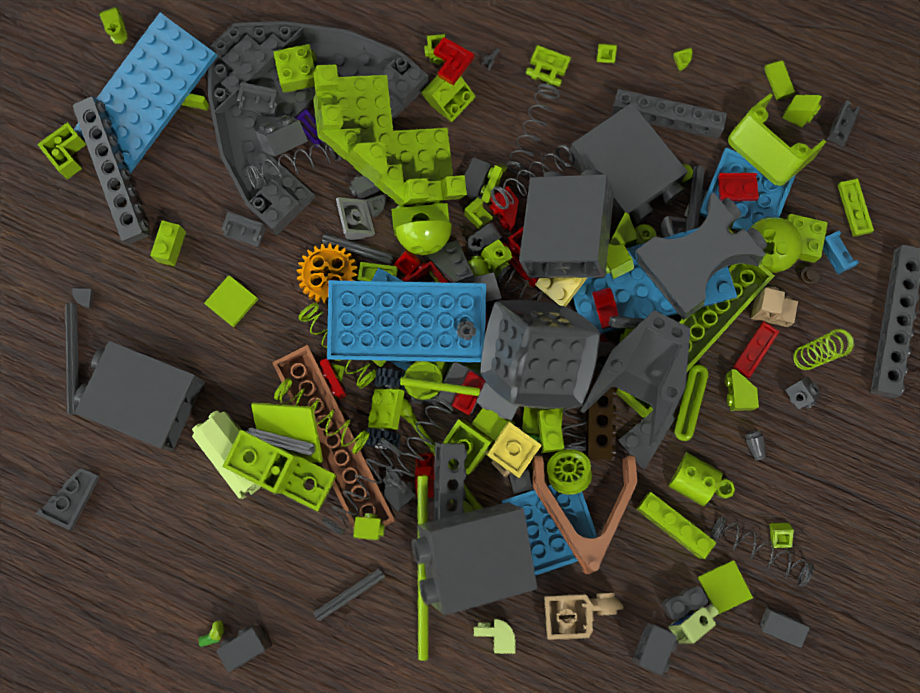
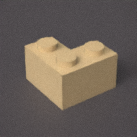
[751,287,798,327]

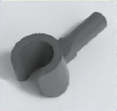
[481,48,500,70]

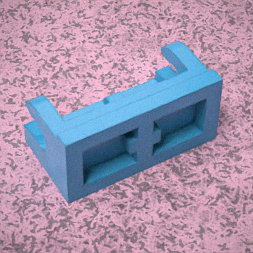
[823,230,859,275]

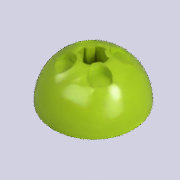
[749,217,802,273]
[395,220,452,255]

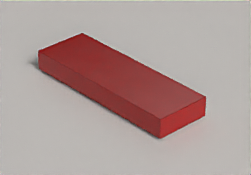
[732,321,780,379]

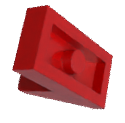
[592,287,619,330]

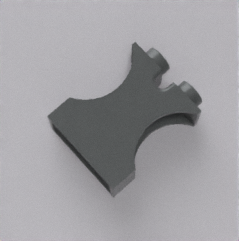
[635,193,767,320]

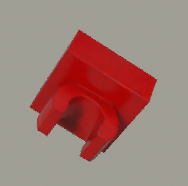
[394,250,421,275]

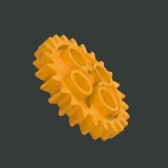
[297,243,358,304]

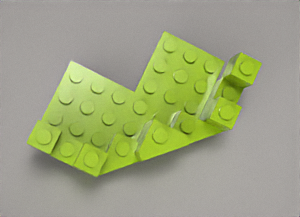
[313,65,467,206]

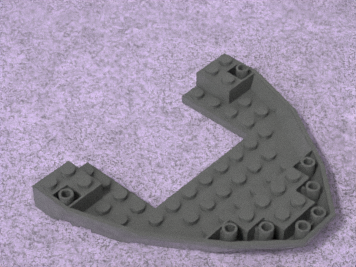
[208,21,429,236]

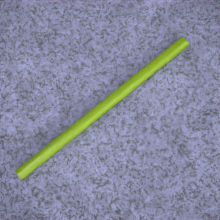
[418,475,428,661]

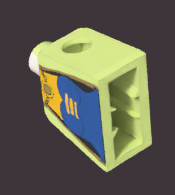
[668,604,719,644]

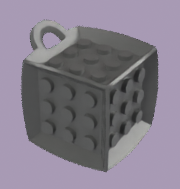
[481,300,600,409]

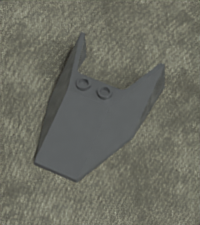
[581,310,690,448]

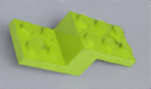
[222,430,337,512]

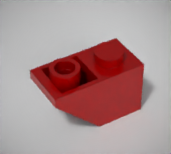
[489,186,519,233]
[415,453,435,498]

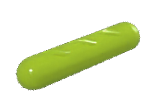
[674,365,708,441]

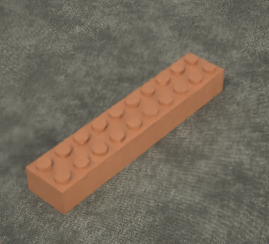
[272,345,396,539]

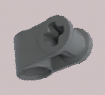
[467,223,503,256]

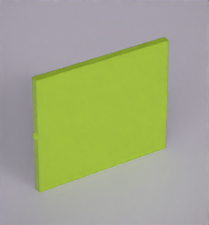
[251,403,323,463]

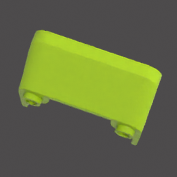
[728,93,826,186]

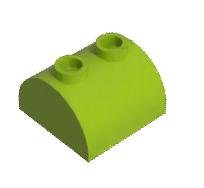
[668,452,723,506]

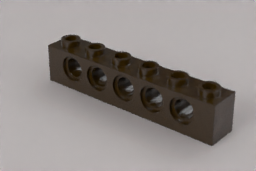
[586,342,617,460]

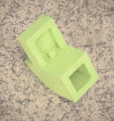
[474,618,515,653]

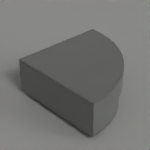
[367,194,386,218]
[72,288,93,309]

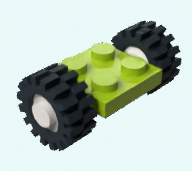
[364,369,407,450]

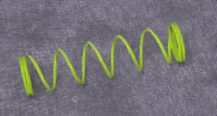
[298,303,377,388]
[793,329,854,370]
[274,378,369,454]

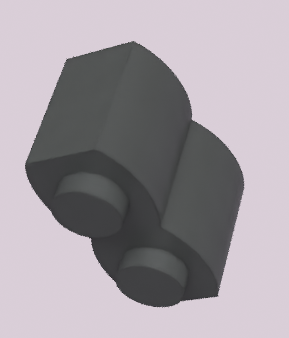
[661,586,708,619]

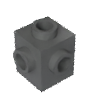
[786,376,821,410]

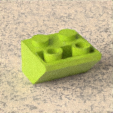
[421,75,476,122]

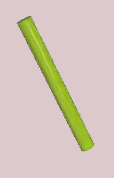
[400,377,480,396]

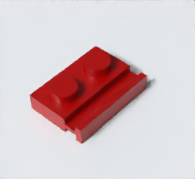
[718,173,759,201]
[320,358,348,399]

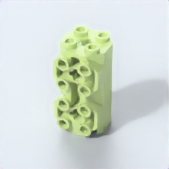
[192,410,261,499]

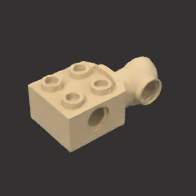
[544,593,623,639]

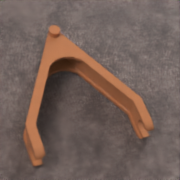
[532,455,637,574]

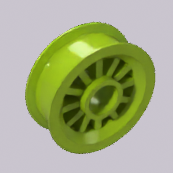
[547,449,592,495]

